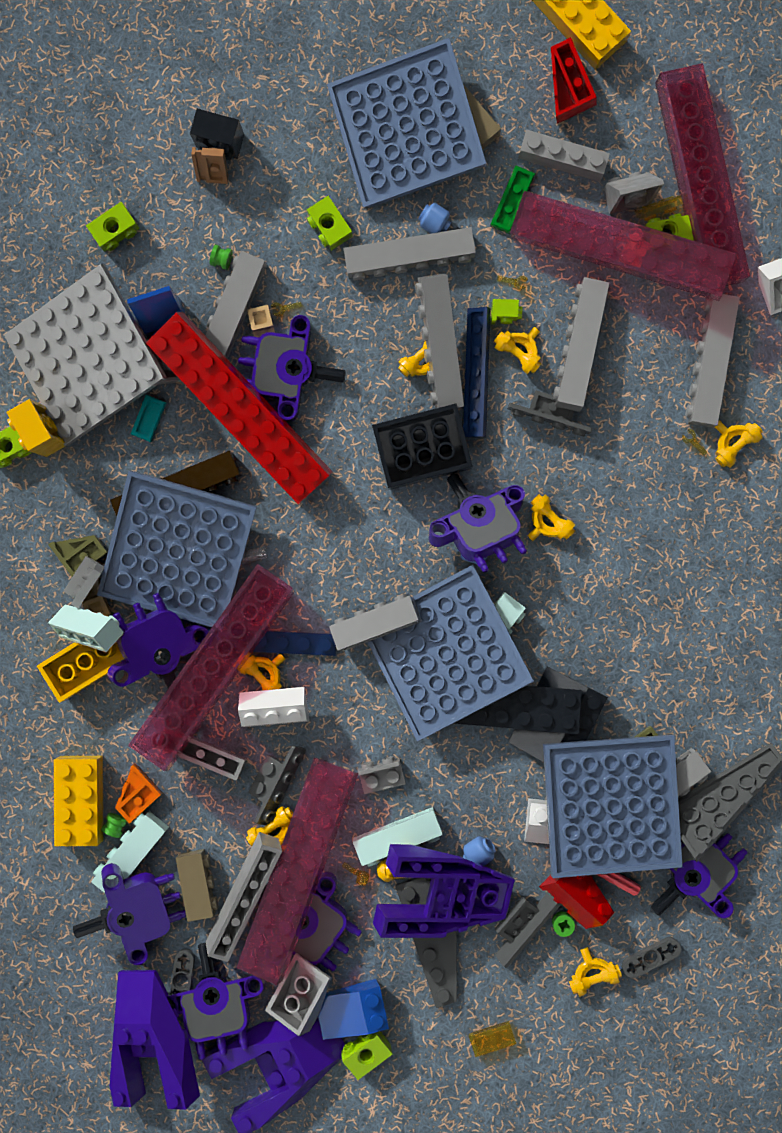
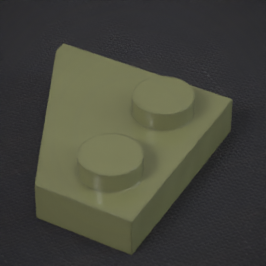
[48,535,108,577]

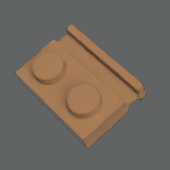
[191,147,229,184]

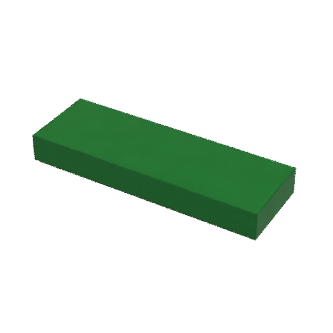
[490,165,535,234]

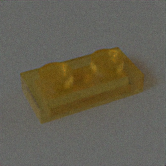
[634,195,683,221]
[468,1021,516,1057]

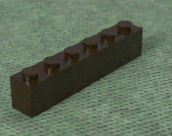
[110,450,242,516]

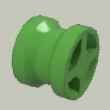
[209,244,233,270]
[101,813,127,838]
[552,911,575,937]

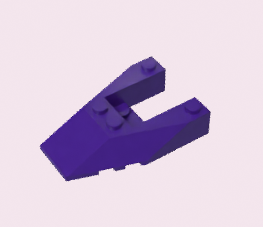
[373,844,515,938]
[109,970,200,1110]
[202,1017,345,1133]

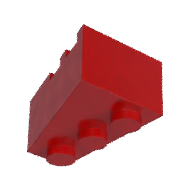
[551,37,597,124]
[539,875,615,929]

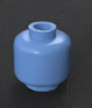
[418,203,452,234]
[463,836,496,866]

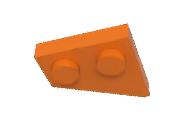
[115,763,163,824]

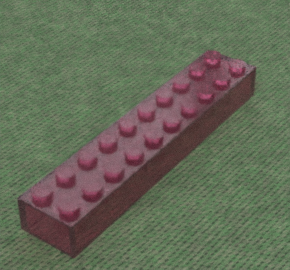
[655,63,750,292]
[510,191,737,301]
[128,564,295,771]
[236,757,358,985]

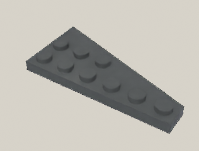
[678,743,782,862]
[395,878,457,1008]

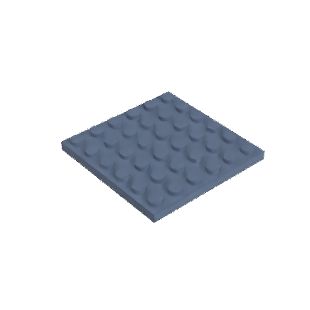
[327,38,487,209]
[97,470,257,630]
[368,565,534,742]
[543,735,682,878]

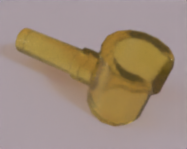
[497,275,528,290]
[271,302,302,317]
[682,429,707,455]
[342,862,369,886]

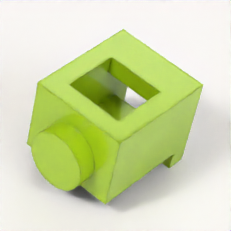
[491,299,523,325]

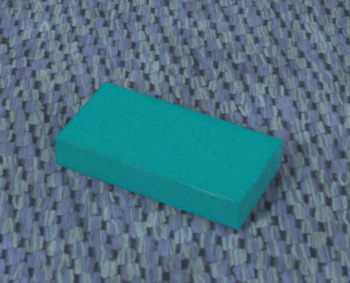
[131,395,167,442]

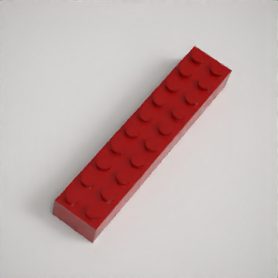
[146,312,333,504]

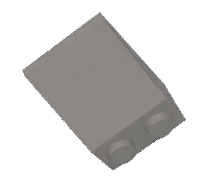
[603,172,664,214]
[265,953,331,1036]

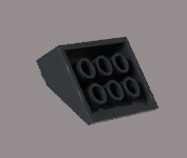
[372,403,473,490]
[508,666,608,762]

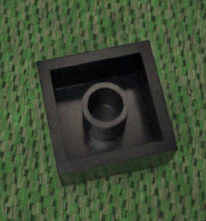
[190,108,244,160]

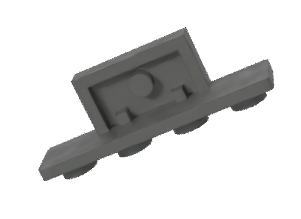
[507,390,593,437]
[248,745,306,825]
[495,892,561,968]

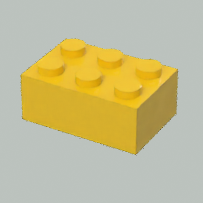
[6,399,65,457]

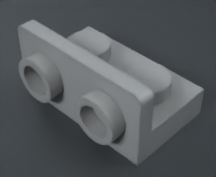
[64,556,104,608]
[358,756,406,794]

